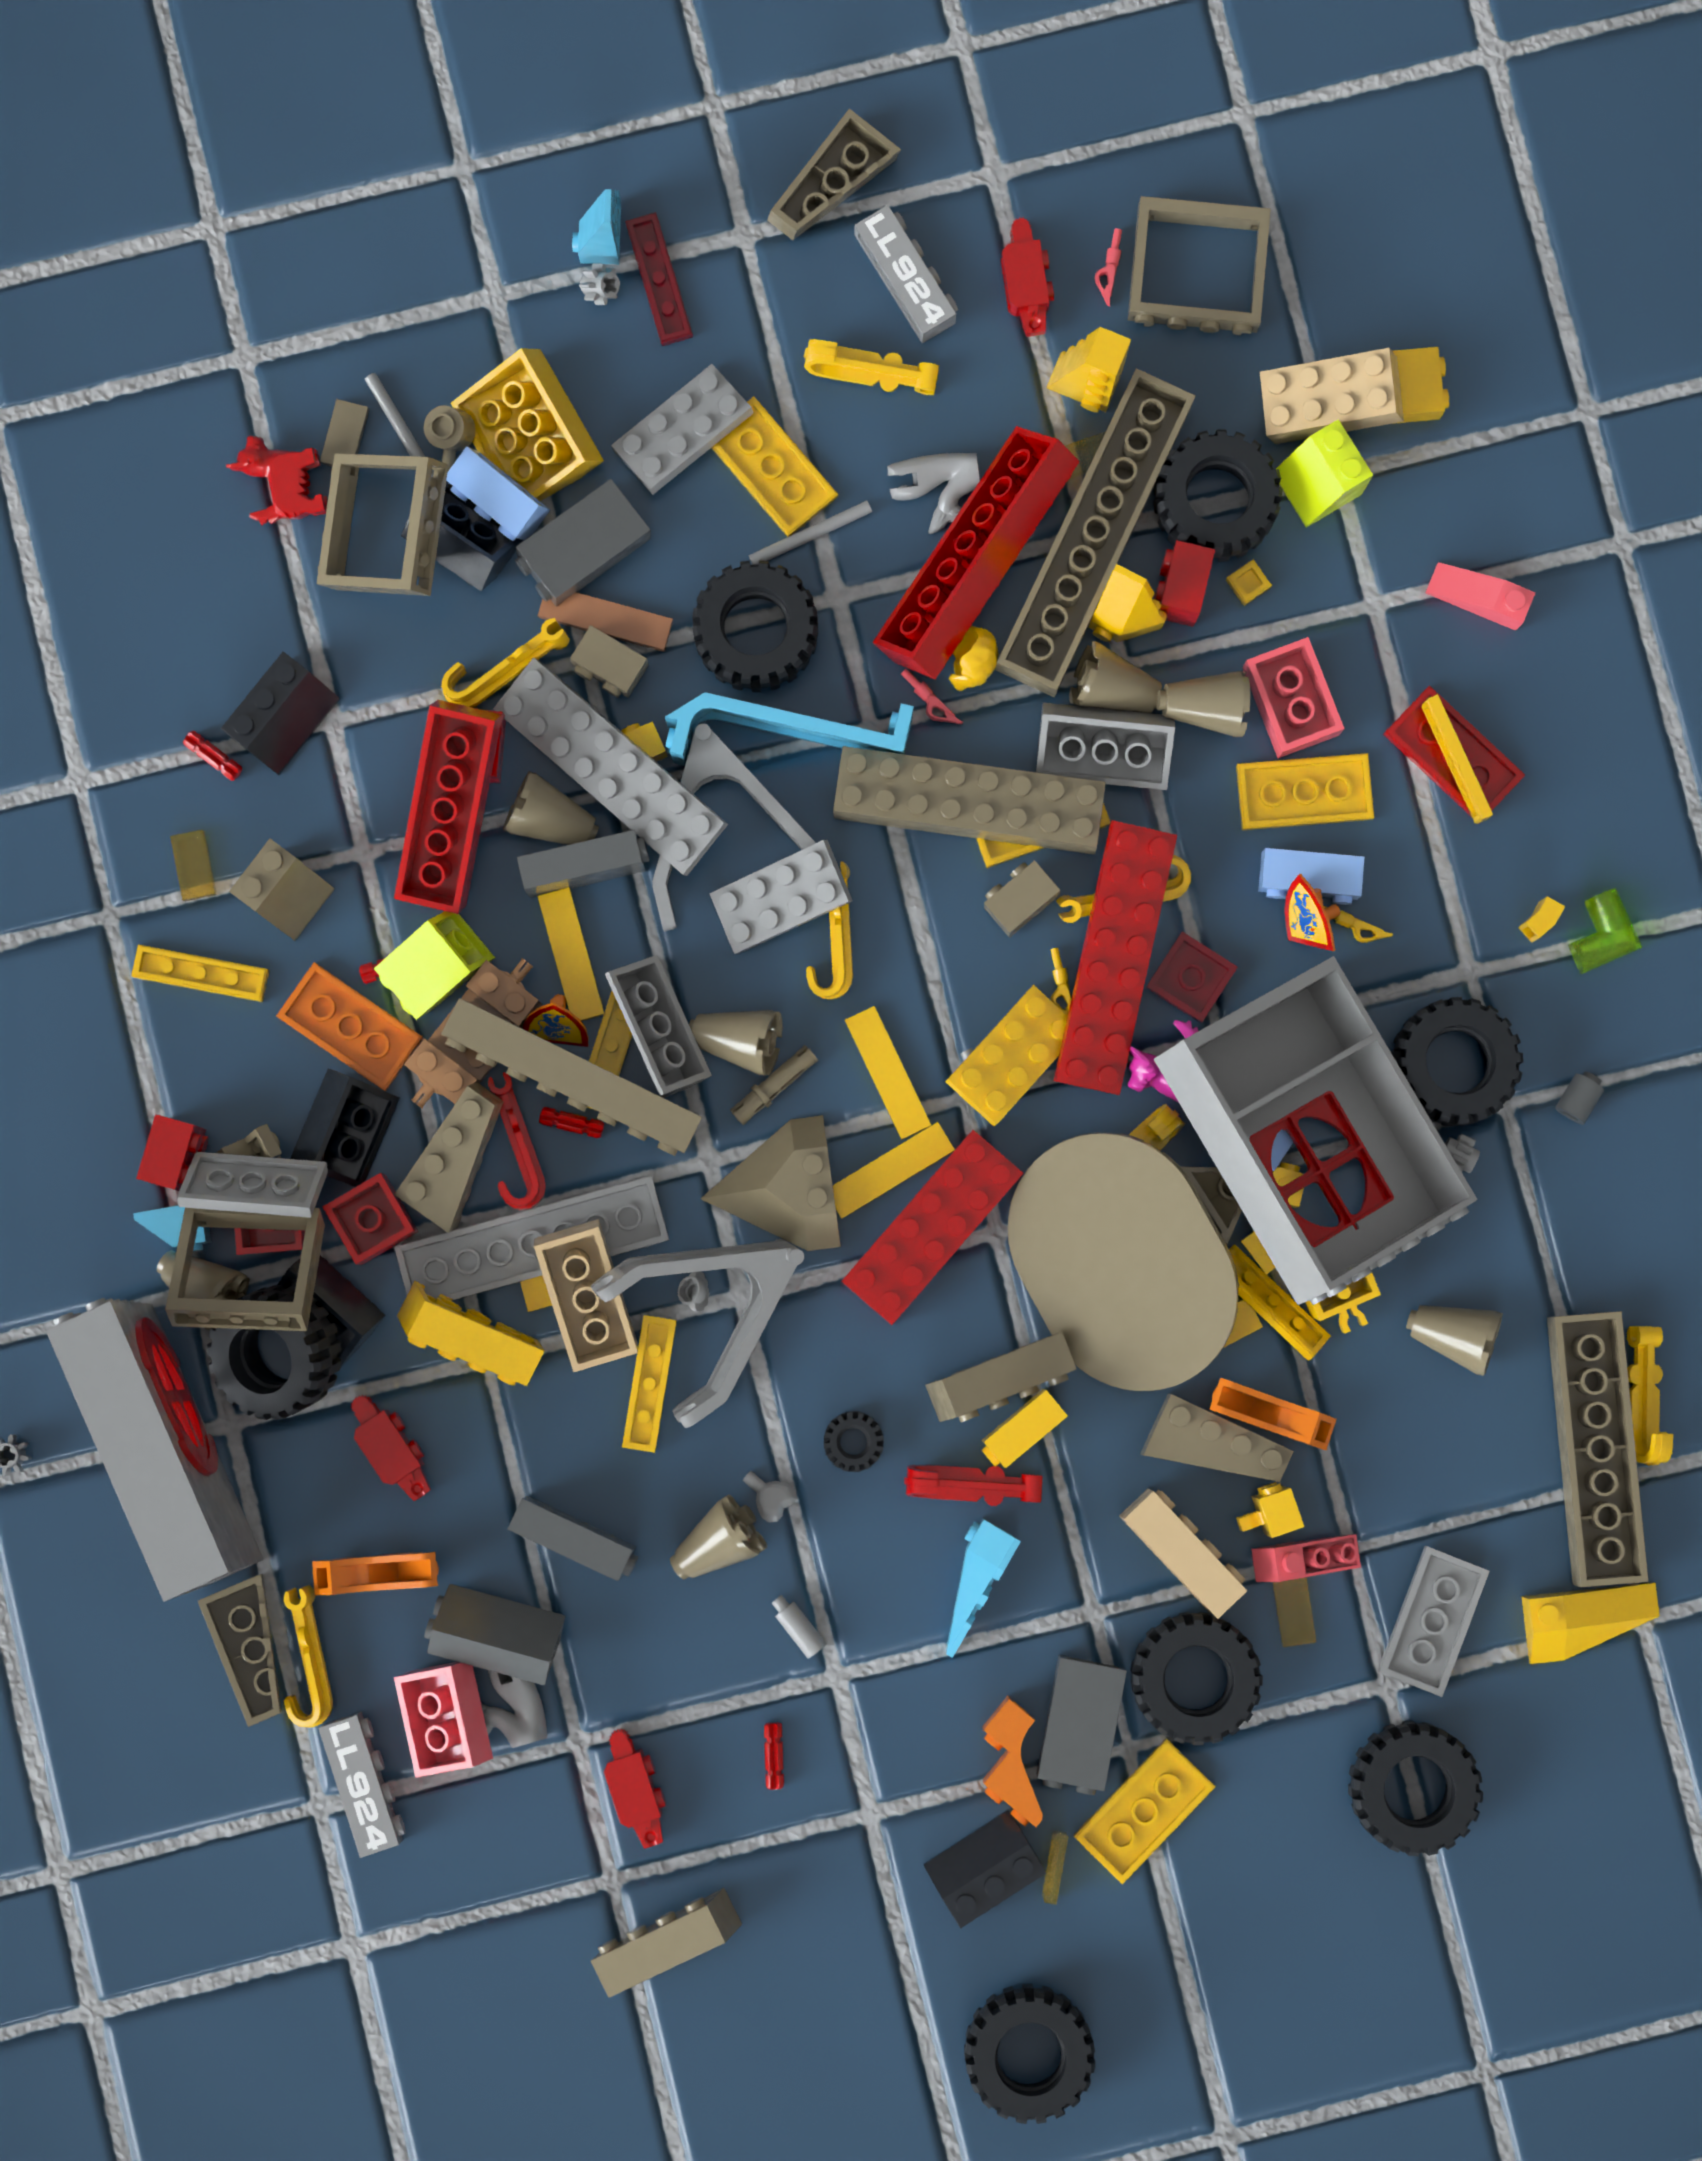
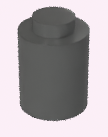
[1555,1071,1605,1125]

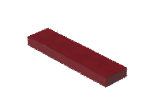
[625,212,693,346]

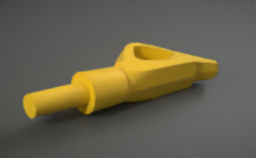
[1324,906,1393,943]
[1050,948,1072,1016]

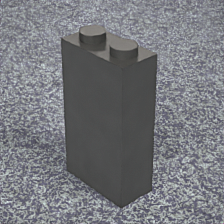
[515,479,651,606]
[517,830,650,898]
[508,1496,639,1581]
[424,1584,566,1686]
[1036,1655,1127,1795]

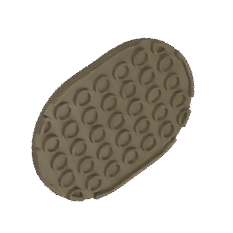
[1008,1132,1239,1391]

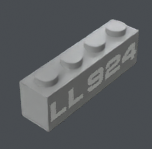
[854,205,958,343]
[318,1711,406,1858]

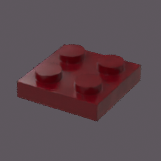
[1145,931,1238,1023]

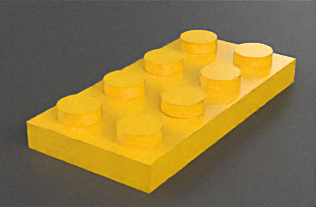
[945,985,1068,1126]

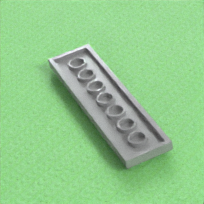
[493,657,728,876]
[394,1176,670,1301]

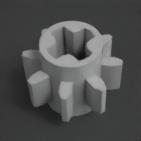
[579,263,620,305]
[1445,1134,1480,1173]
[0,1434,32,1476]

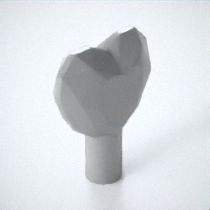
[742,1471,797,1522]

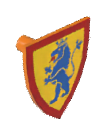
[1284,874,1340,951]
[523,994,589,1047]

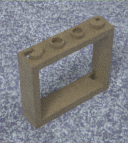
[1127,196,1271,336]
[317,453,449,596]
[165,1208,325,1331]

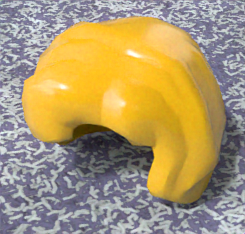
[949,626,999,691]

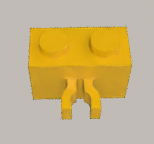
[1305,1273,1381,1334]
[1236,1482,1304,1538]

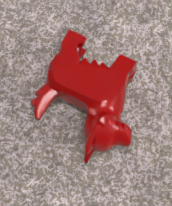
[226,436,328,526]

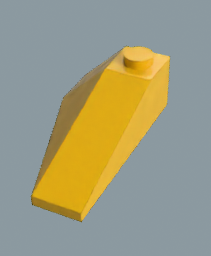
[1089,564,1167,643]
[1521,1582,1660,1664]

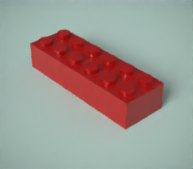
[394,700,503,914]
[841,1130,1023,1326]

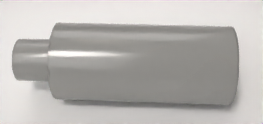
[772,1595,827,1659]

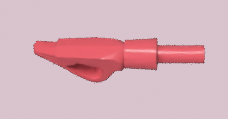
[1094,228,1122,307]
[901,669,963,725]

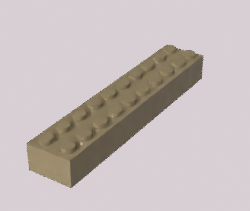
[995,368,1196,698]

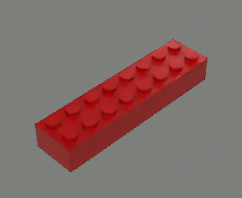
[872,426,1080,679]

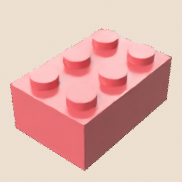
[1242,637,1345,759]
[394,1662,493,1777]

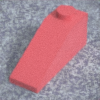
[1425,562,1536,631]

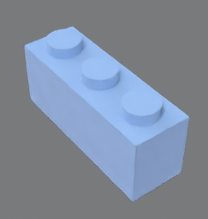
[446,446,550,541]
[1258,848,1365,905]

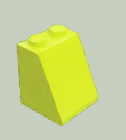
[1276,419,1373,528]
[374,911,495,1020]

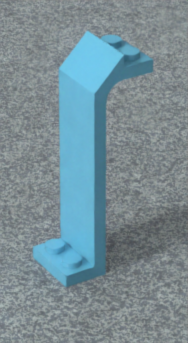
[665,692,914,766]

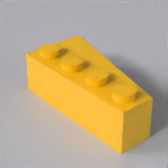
[1046,327,1131,412]

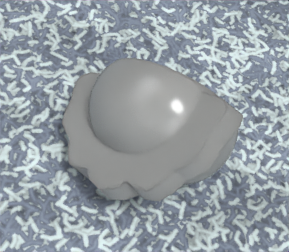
[678,1271,710,1312]

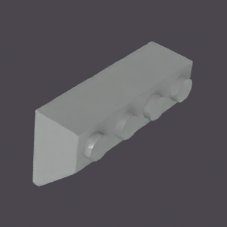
[1036,703,1175,790]
[605,955,712,1097]

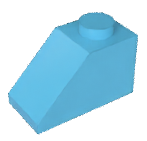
[133,1205,212,1252]

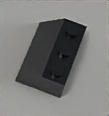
[401,481,523,591]
[221,651,340,775]
[290,1068,400,1187]
[277,1255,386,1367]
[923,1810,1047,1928]

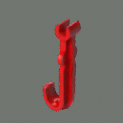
[488,1072,546,1210]
[904,1465,1043,1506]

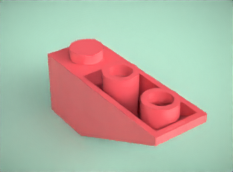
[1251,1534,1361,1582]

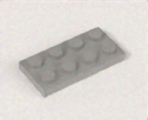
[611,364,754,495]
[709,840,853,954]
[177,1152,328,1218]
[1378,1546,1490,1697]

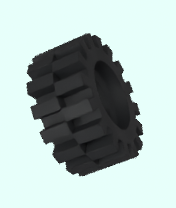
[824,1411,884,1472]

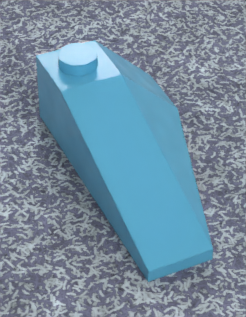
[572,189,622,265]
[946,1518,1021,1658]

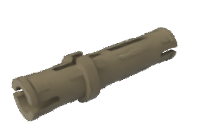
[729,1045,818,1126]

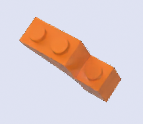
[1209,1378,1337,1451]
[312,1552,439,1595]
[982,1695,1043,1827]

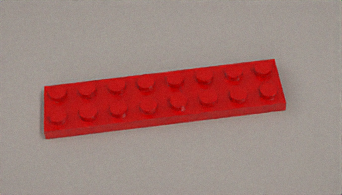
[1053,820,1178,1095]

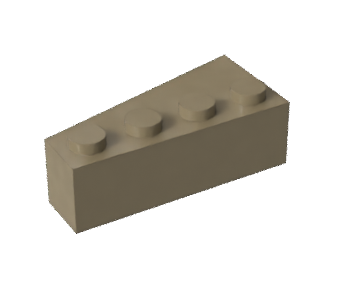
[767,108,901,240]
[394,1082,504,1233]
[925,1332,1077,1423]
[1140,1394,1294,1482]
[198,1574,282,1727]
[591,1888,742,1998]

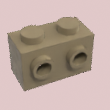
[570,625,649,698]
[984,860,1061,938]

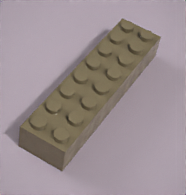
[833,746,1106,855]
[441,998,702,1156]
[1547,1311,1648,1587]

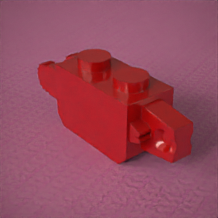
[1001,217,1054,337]
[351,1395,432,1501]
[603,1728,666,1849]

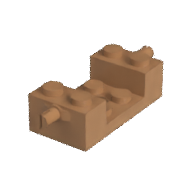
[404,958,542,1108]

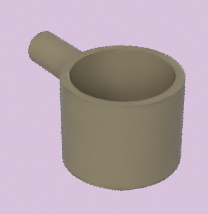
[424,405,475,471]

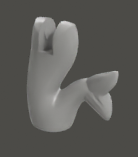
[887,453,980,534]
[481,1670,547,1748]

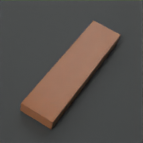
[538,592,673,652]

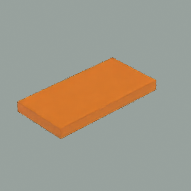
[276,962,424,1091]

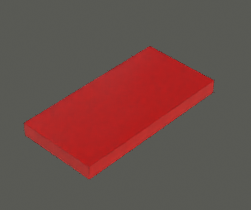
[1383,685,1525,817]

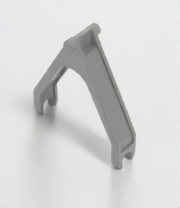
[652,724,815,932]
[591,1239,804,1428]

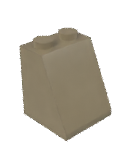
[229,839,335,941]

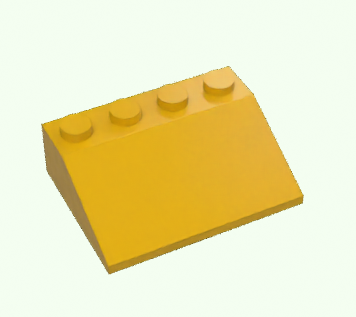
[451,348,604,501]

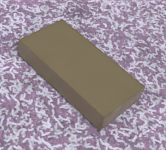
[320,399,369,467]

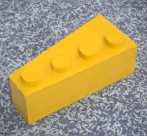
[397,1281,545,1386]

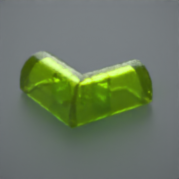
[1568,887,1643,974]

